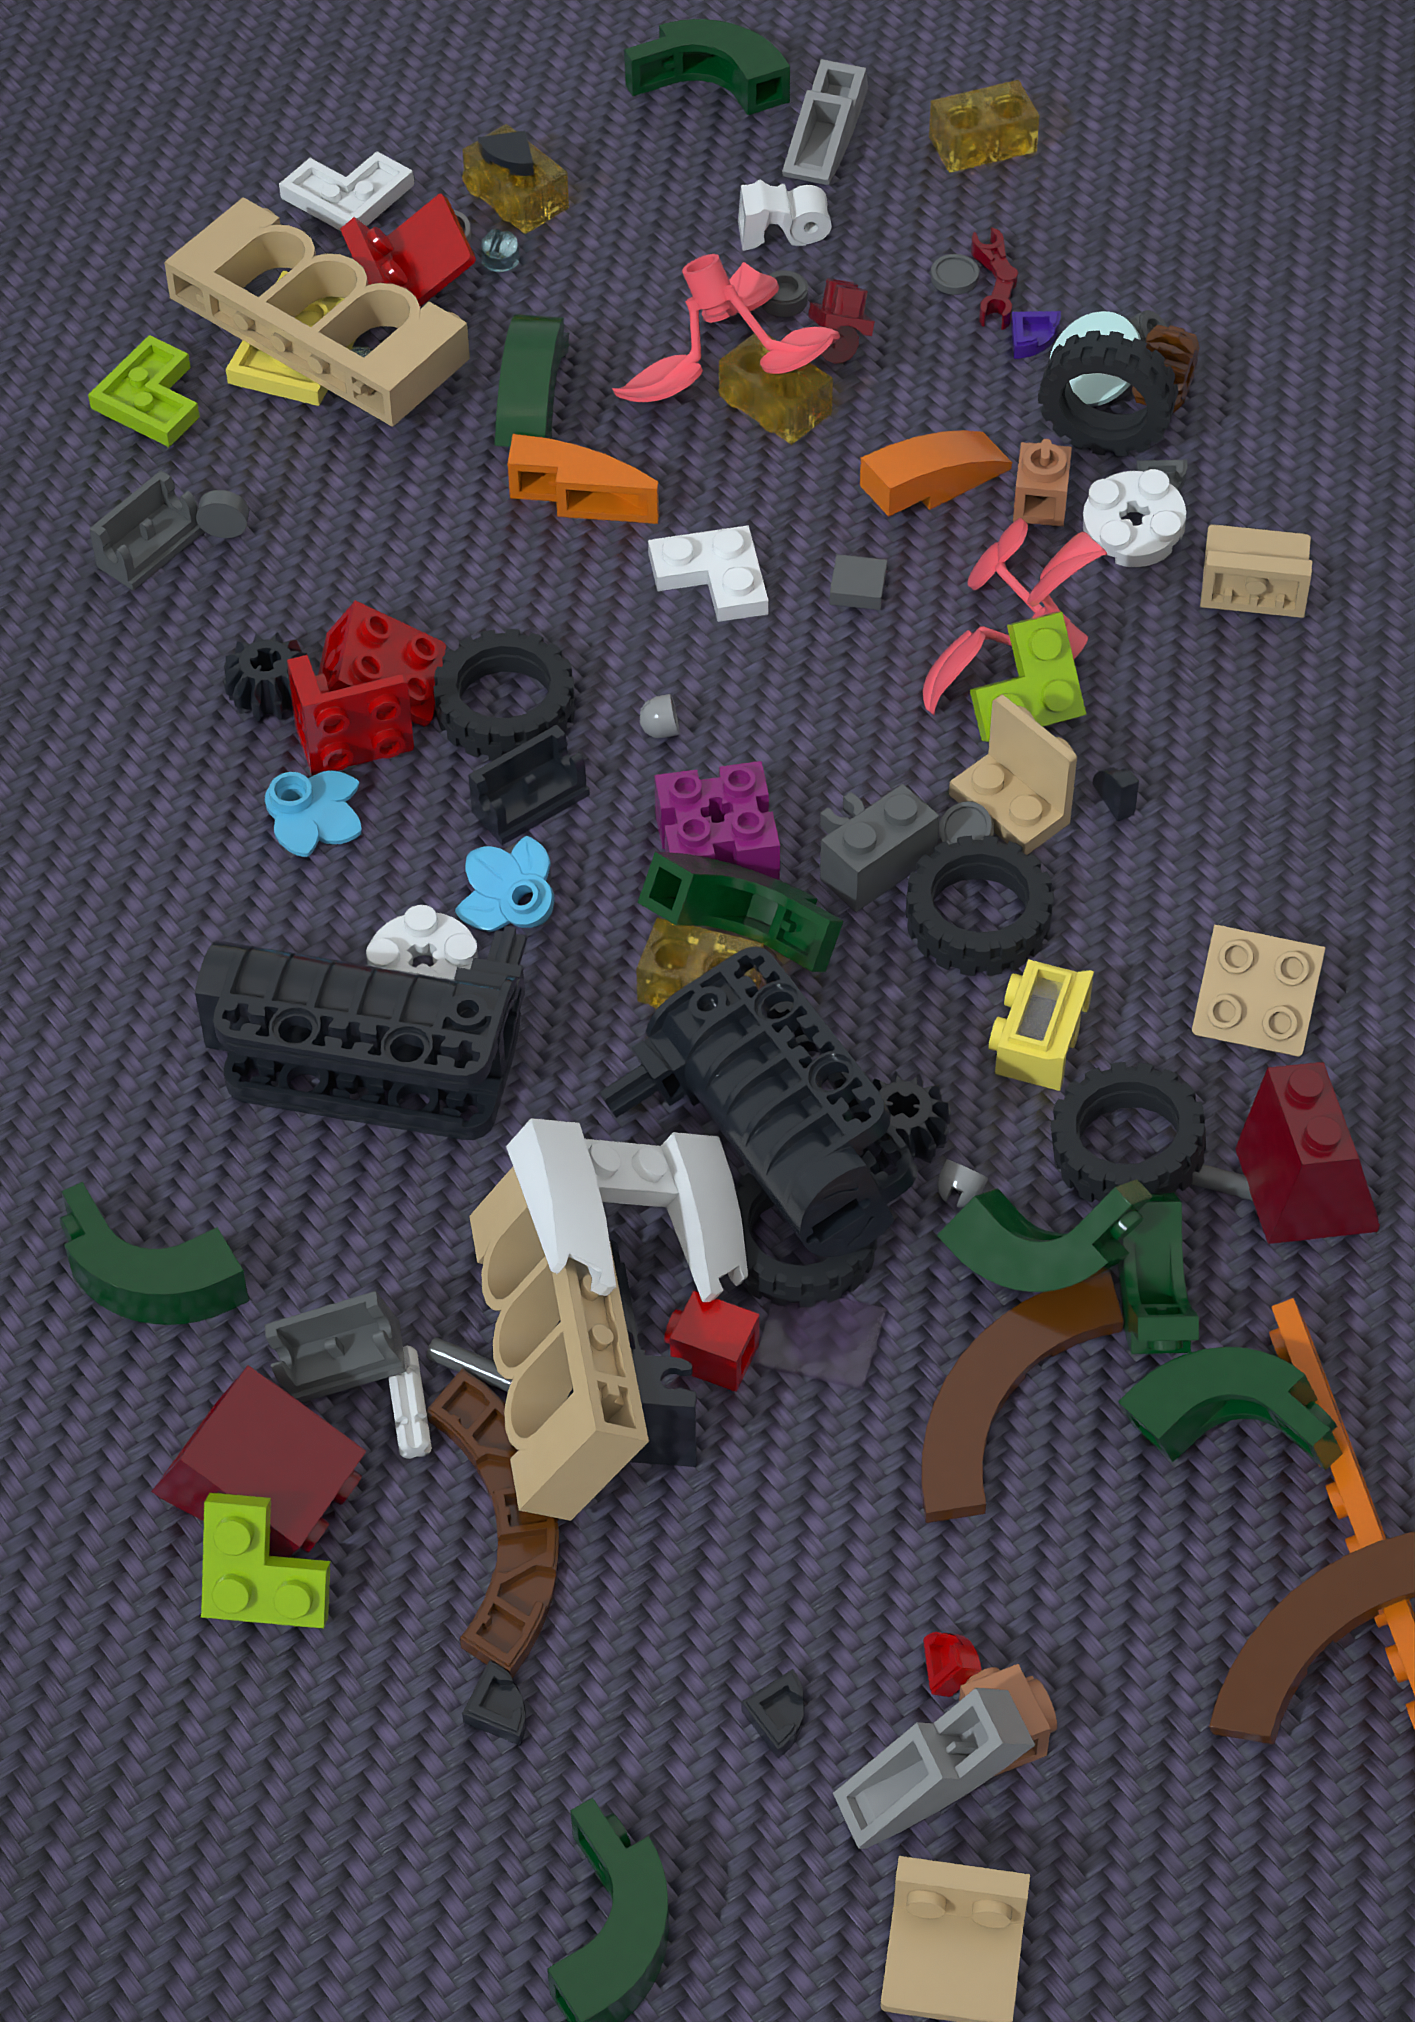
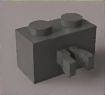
[820,784,939,912]

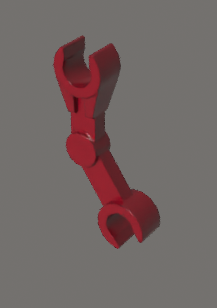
[971,227,1018,330]

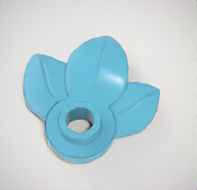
[265,771,362,857]
[455,836,554,932]

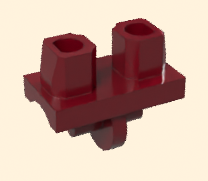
[808,278,875,363]

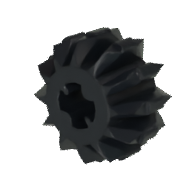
[223,632,312,722]
[861,1071,951,1168]

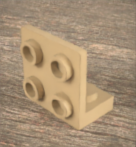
[1200,525,1312,618]
[949,694,1077,855]
[1192,924,1325,1057]
[881,1856,1030,2022]

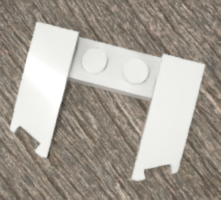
[506,1118,748,1302]

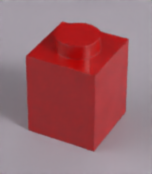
[664,1291,759,1392]

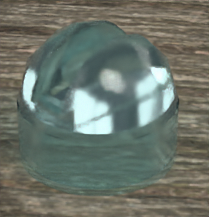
[481,229,520,272]

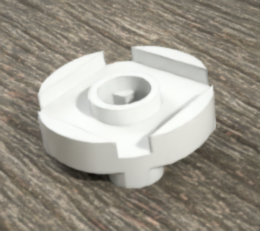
[1083,469,1186,567]
[366,905,478,979]

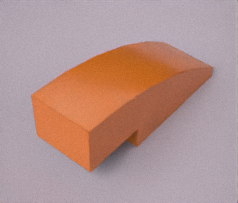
[860,430,1012,517]
[507,434,659,524]

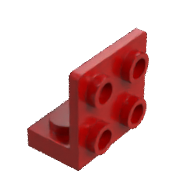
[340,194,476,307]
[318,600,446,727]
[287,655,414,776]

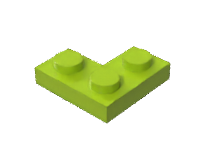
[88,335,200,447]
[970,612,1086,742]
[201,1493,330,1629]

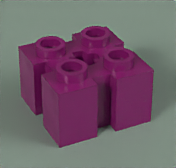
[654,761,780,880]

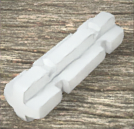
[388,1346,432,1459]

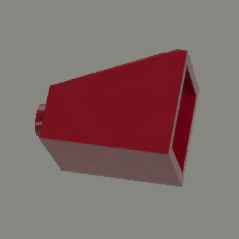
[1235,1062,1380,1244]
[151,1365,366,1558]

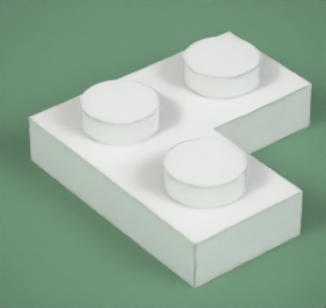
[279,151,414,231]
[648,526,768,622]

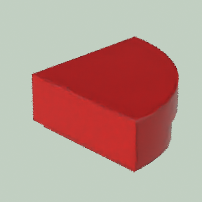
[923,1632,982,1697]

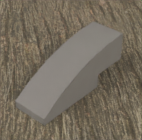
[782,59,868,185]
[833,1688,1035,1849]

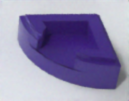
[1011,311,1061,359]

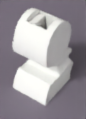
[738,180,832,251]

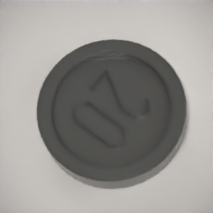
[931,254,979,295]
[939,801,994,845]

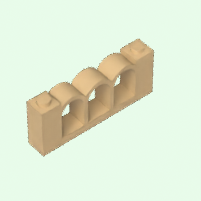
[164,197,470,427]
[470,1167,649,1521]

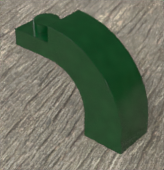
[624,19,790,115]
[495,314,569,447]
[638,852,844,972]
[937,1179,1153,1292]
[59,1182,249,1325]
[1118,1193,1199,1354]
[1118,1347,1343,1471]
[547,1797,669,2022]

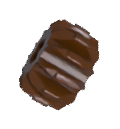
[1132,325,1200,413]

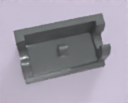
[89,470,204,591]
[264,1291,406,1403]

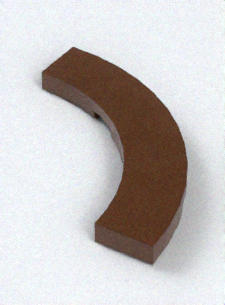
[921,1272,1123,1523]
[426,1368,560,1678]
[1209,1532,1415,1745]

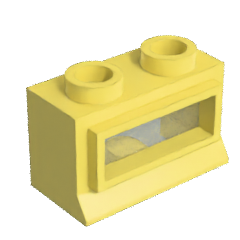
[989,959,1094,1091]

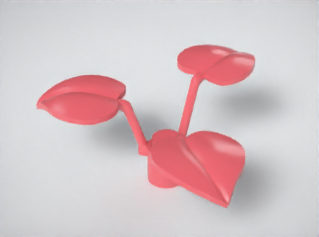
[612,254,841,402]
[923,518,1107,716]

